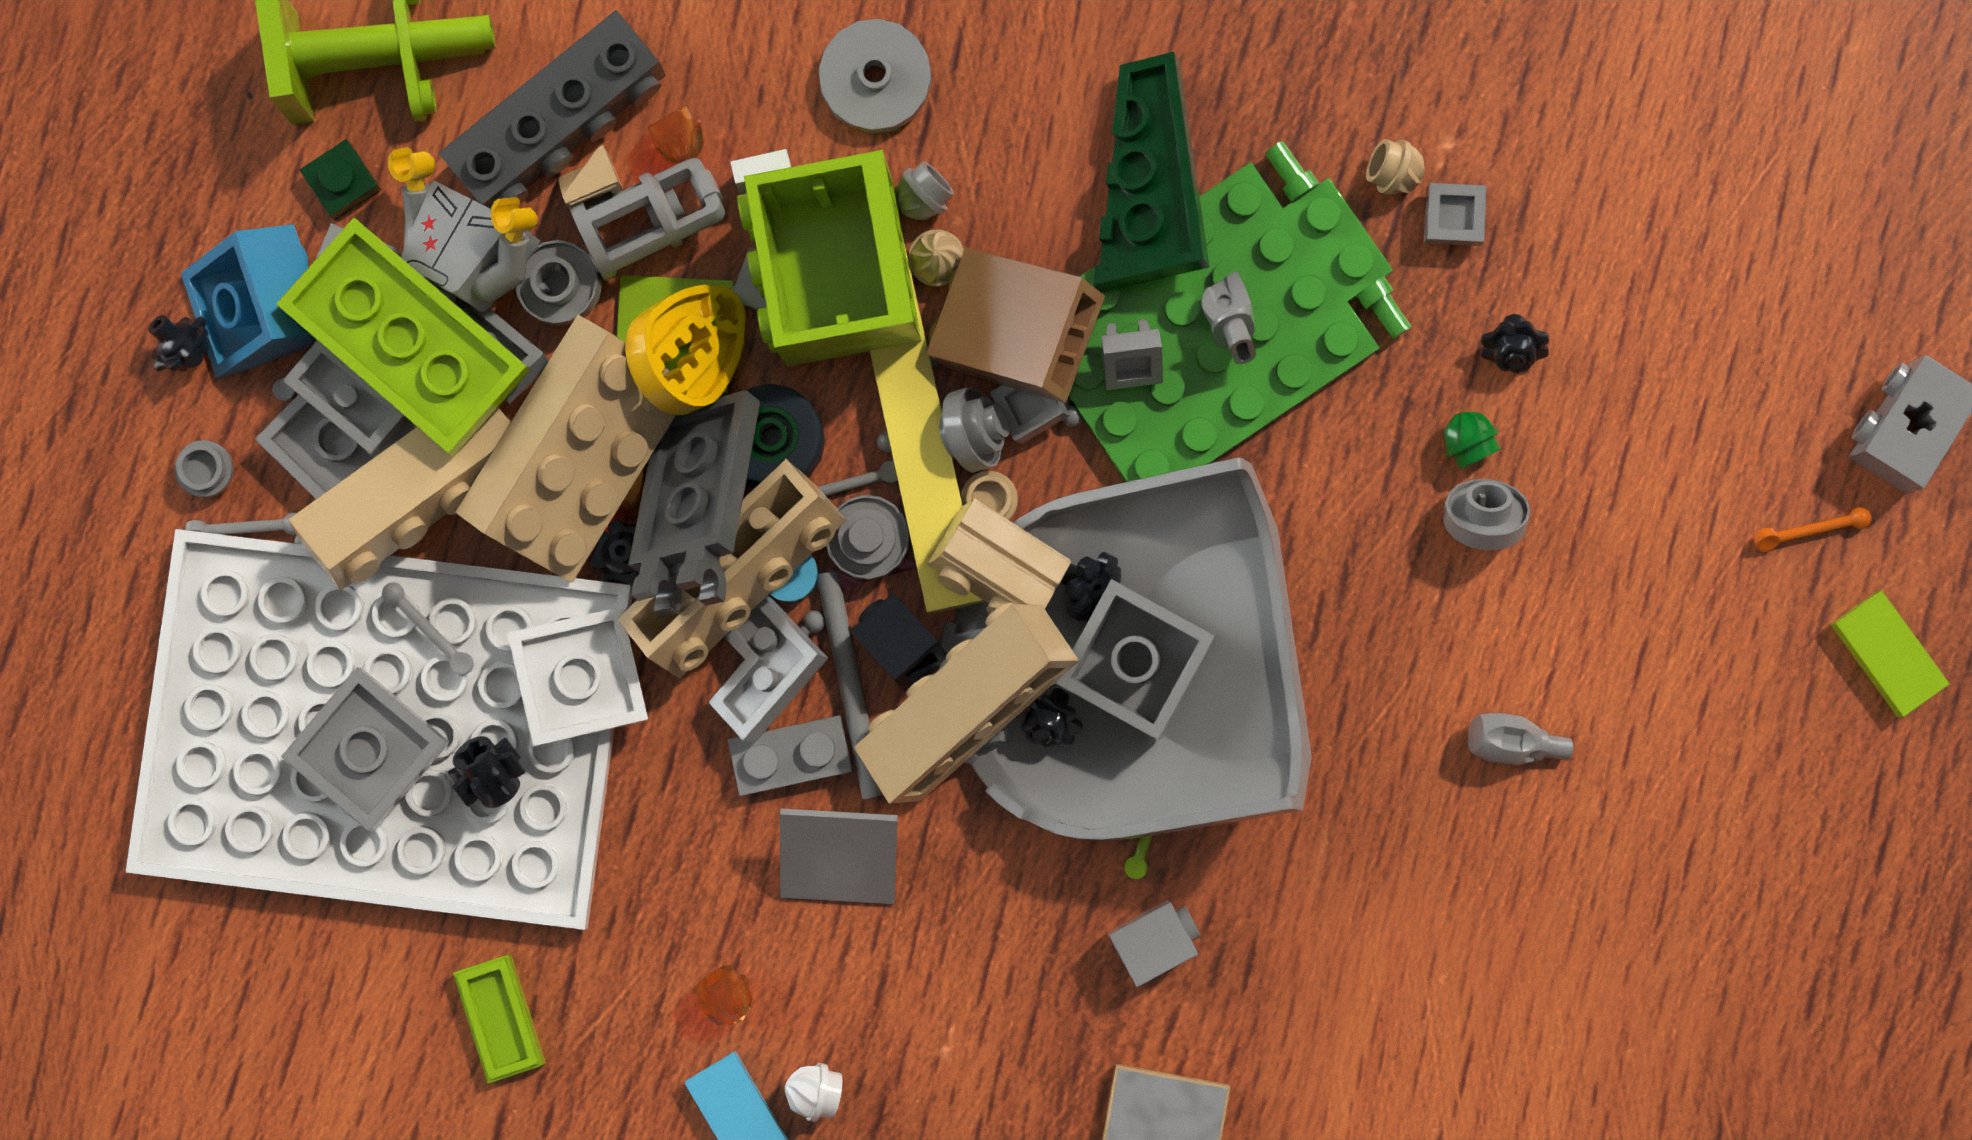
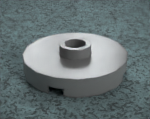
[819,19,932,134]

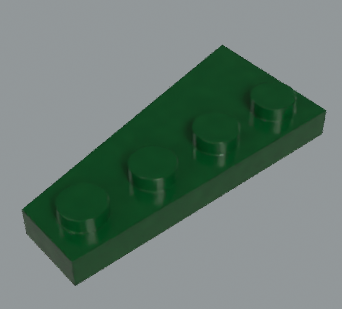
[1093,51,1210,293]

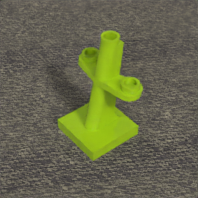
[255,0,496,125]

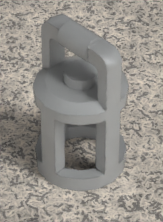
[570,158,725,281]

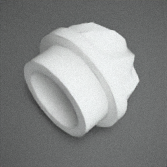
[785,1063,842,1122]

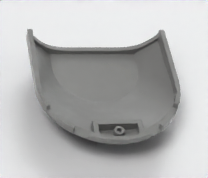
[939,458,1312,841]

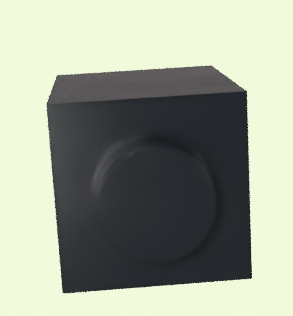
[850,593,947,693]

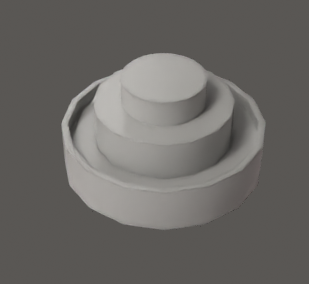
[516,240,602,326]
[939,386,1009,473]
[1443,479,1531,550]
[826,495,910,580]

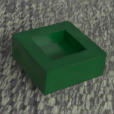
[299,139,382,220]

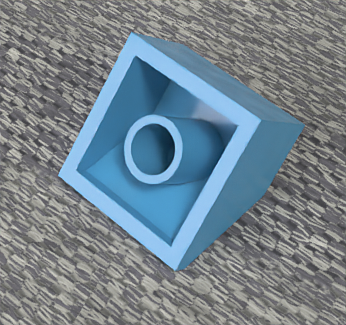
[181,224,317,379]

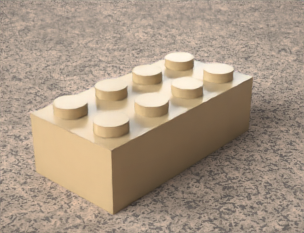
[455,315,676,583]

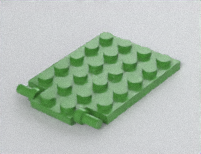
[1068,141,1412,482]

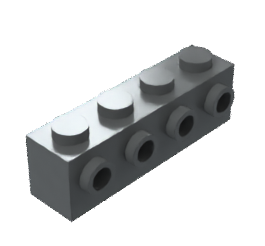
[438,10,666,209]

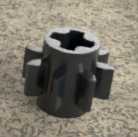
[448,736,525,808]

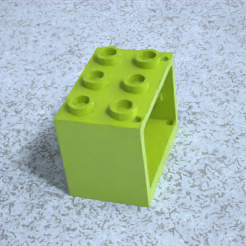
[737,150,922,367]

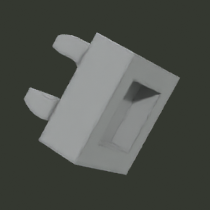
[1101,319,1163,390]

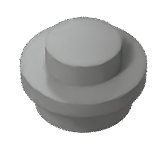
[175,440,234,498]

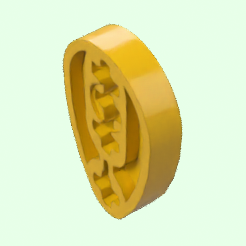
[625,285,746,415]

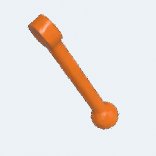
[1753,507,1872,552]

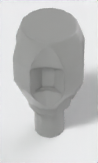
[1467,713,1573,765]

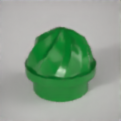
[1443,412,1501,469]

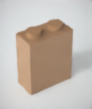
[926,247,1105,403]

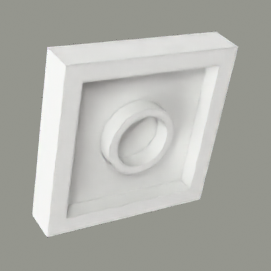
[507,607,648,747]

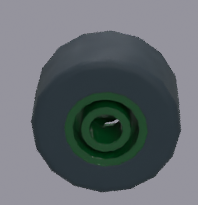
[746,384,825,488]

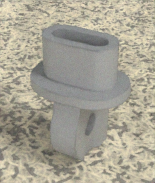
[1202,271,1256,364]

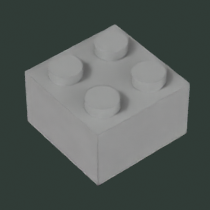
[1055,579,1218,740]

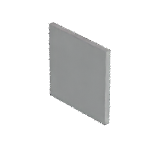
[780,808,898,904]

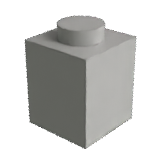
[1107,900,1201,987]

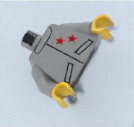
[388,147,541,312]

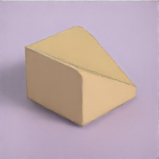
[558,145,624,209]

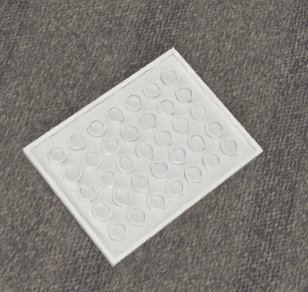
[125,529,632,930]

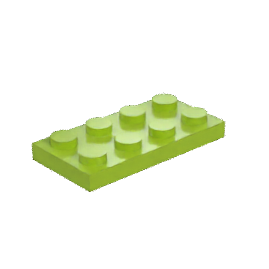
[276,217,530,457]

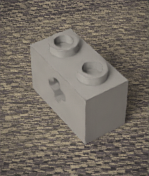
[1848,354,1972,494]

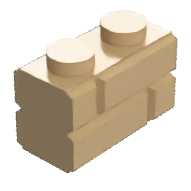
[928,498,1071,614]

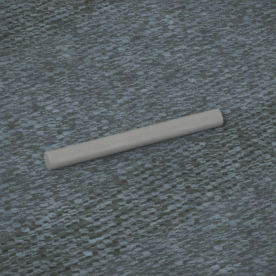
[817,571,883,800]

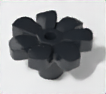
[1060,552,1121,622]

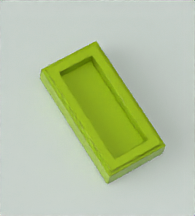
[1830,590,1950,717]
[453,954,546,1083]

